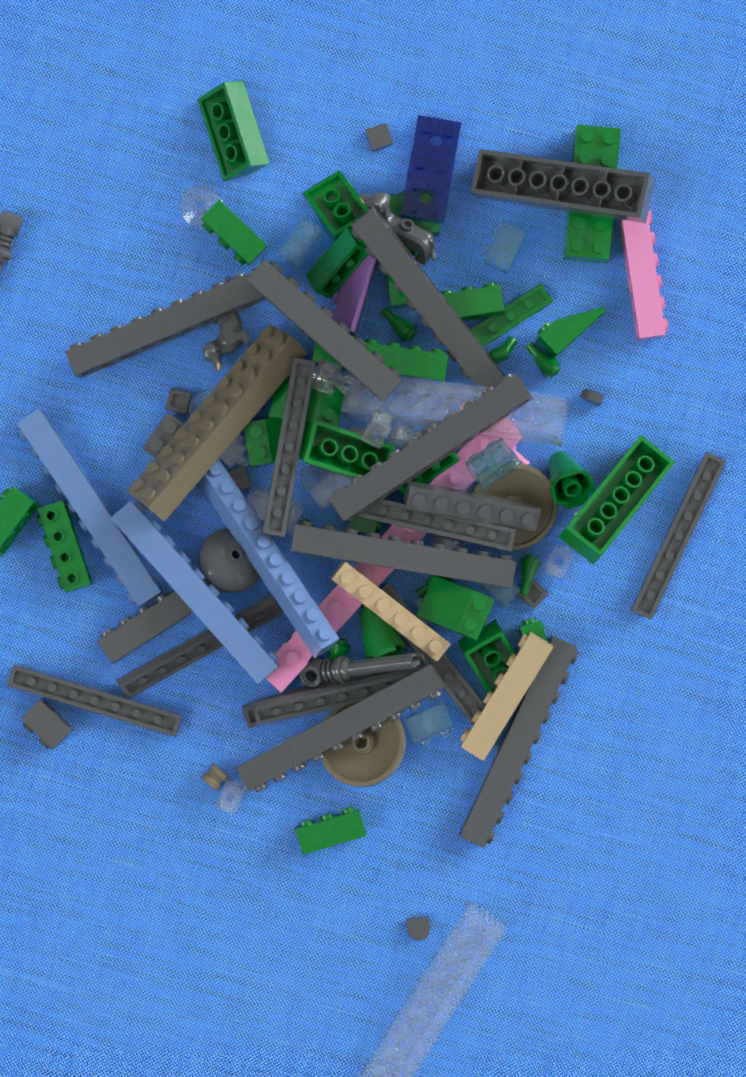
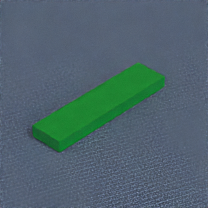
[470,283,553,348]

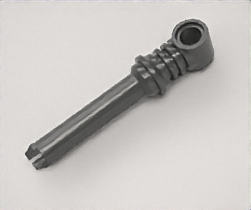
[0,210,24,274]
[300,653,424,687]

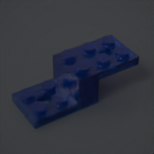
[400,115,461,224]

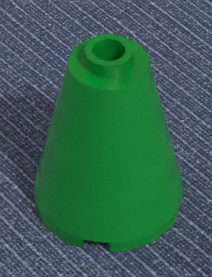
[548,451,594,508]
[359,605,408,659]

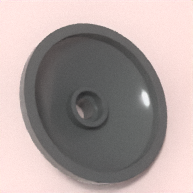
[199,528,260,593]

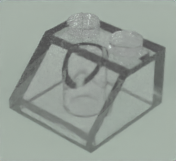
[296,465,353,510]

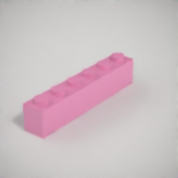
[619,210,668,341]

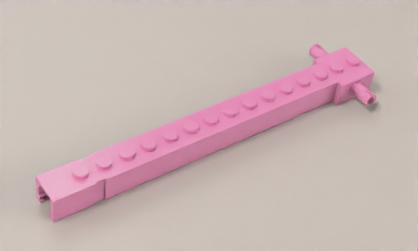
[266,403,530,693]

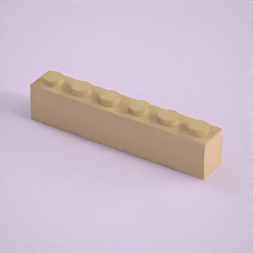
[330,560,451,661]
[460,632,553,761]

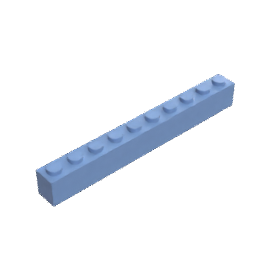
[17,409,163,607]
[198,458,339,658]
[111,500,280,684]

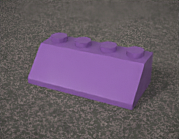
[330,255,378,337]

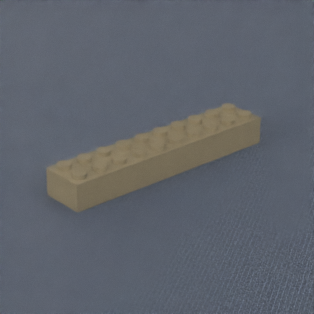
[127,324,307,522]

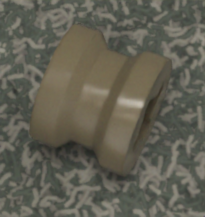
[201,763,229,791]

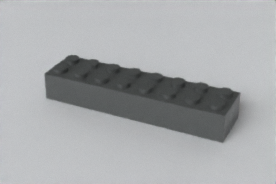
[470,149,655,223]
[247,259,401,402]

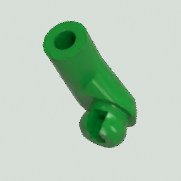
[489,336,517,364]

